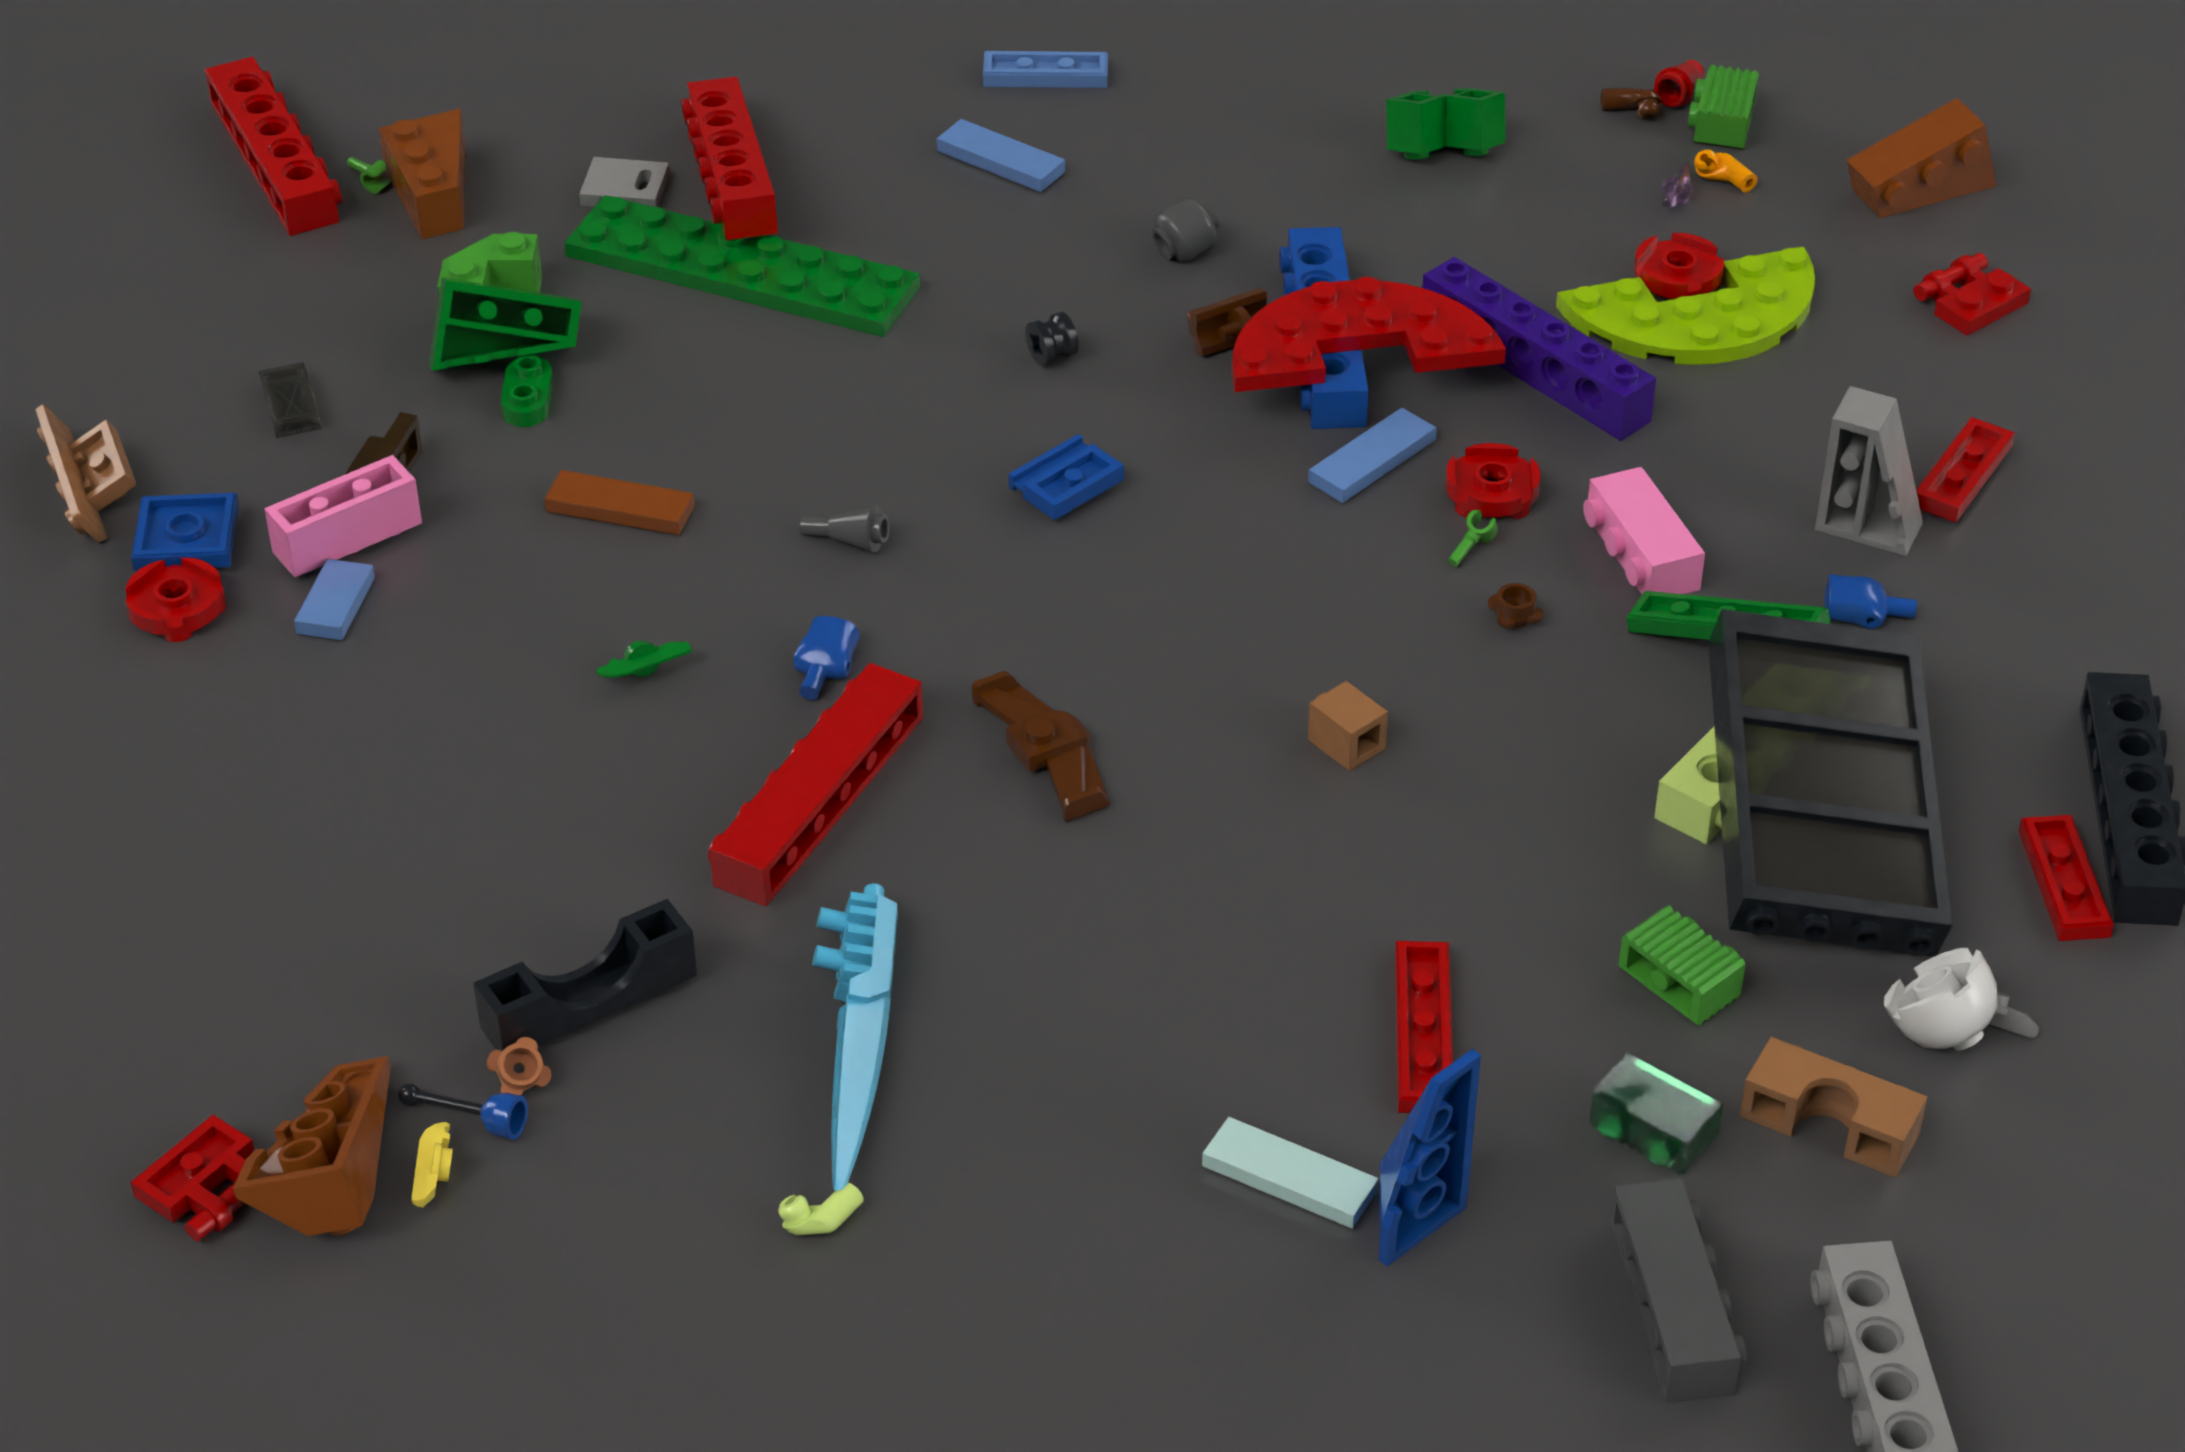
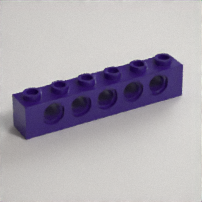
[1422,257,1656,441]

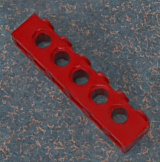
[205,56,343,236]
[681,76,778,240]

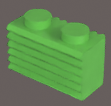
[1688,64,1759,149]
[1618,905,1746,1026]

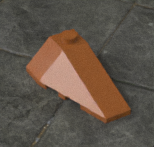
[233,1056,391,1236]

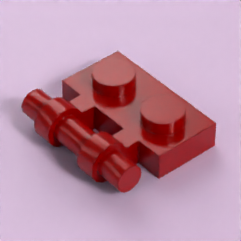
[1913,253,2031,336]
[130,1114,255,1242]

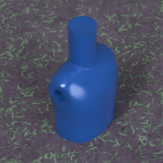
[1824,574,1917,629]
[793,616,860,700]

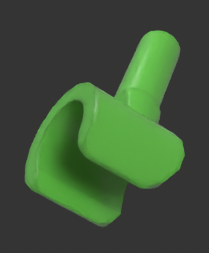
[347,157,391,194]
[1448,510,1498,567]

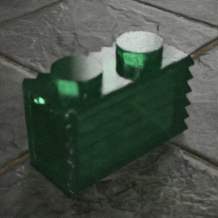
[1589,1053,1724,1175]

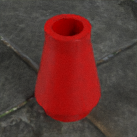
[1654,60,1704,107]

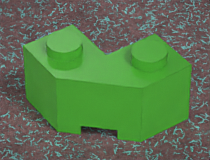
[437,232,542,297]

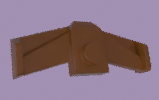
[972,671,1110,822]

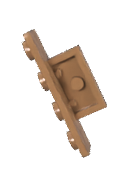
[35,404,137,544]

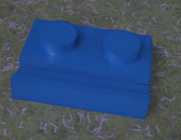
[1009,434,1124,520]

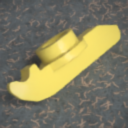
[411,1122,453,1208]

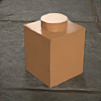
[1308,681,1388,771]

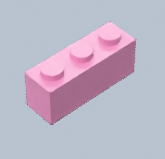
[264,455,422,578]
[1583,466,1705,594]

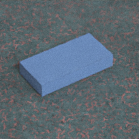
[294,559,375,640]

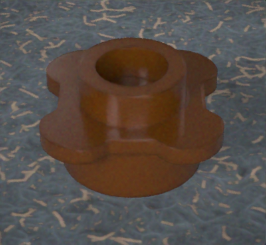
[1488,583,1544,629]

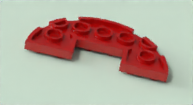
[1232,277,1506,392]

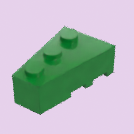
[429,277,582,371]

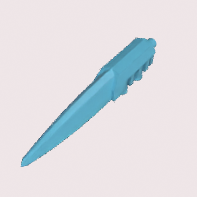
[812,883,898,1191]

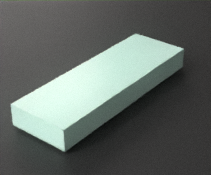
[1202,1116,1379,1229]

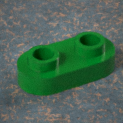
[501,355,553,427]

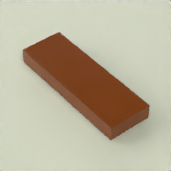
[544,470,695,535]

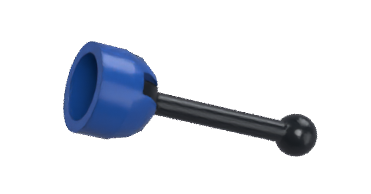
[398,1083,528,1140]

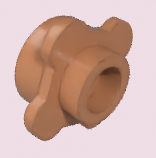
[487,1037,551,1096]

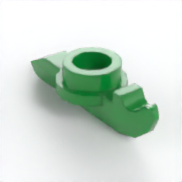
[596,640,692,678]

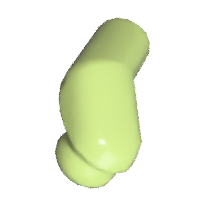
[778,1183,864,1236]

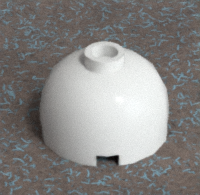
[1884,948,1997,1050]

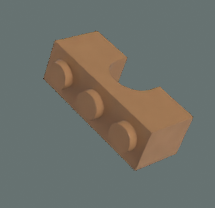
[1739,1037,1928,1178]

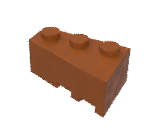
[1846,98,1996,218]
[378,108,466,239]

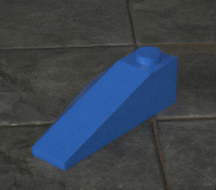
[1379,1048,1481,1267]

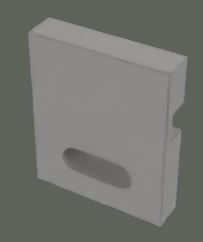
[579,157,670,207]

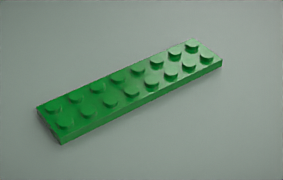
[564,195,921,337]

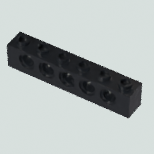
[2079,672,2185,926]

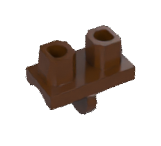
[1187,288,1267,356]

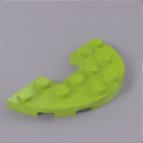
[1556,246,1815,365]

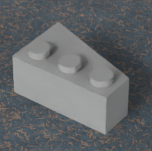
[1815,386,1923,556]

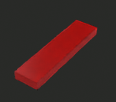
[1395,941,1453,1113]

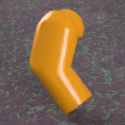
[1694,149,1758,193]

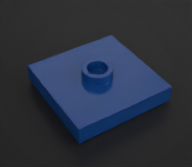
[131,493,239,571]

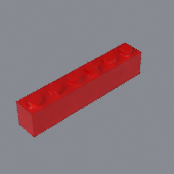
[708,662,923,907]

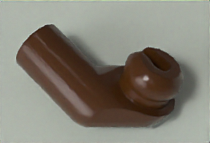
[1600,88,1661,119]

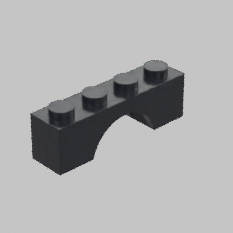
[473,899,697,1051]

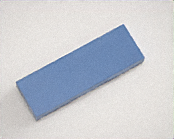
[983,51,1108,88]
[936,119,1065,192]
[1308,408,1437,503]

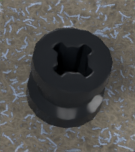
[1025,312,1079,366]

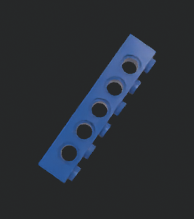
[1279,227,1368,429]

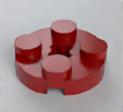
[1634,233,1724,299]
[1445,443,1541,519]
[125,558,227,642]

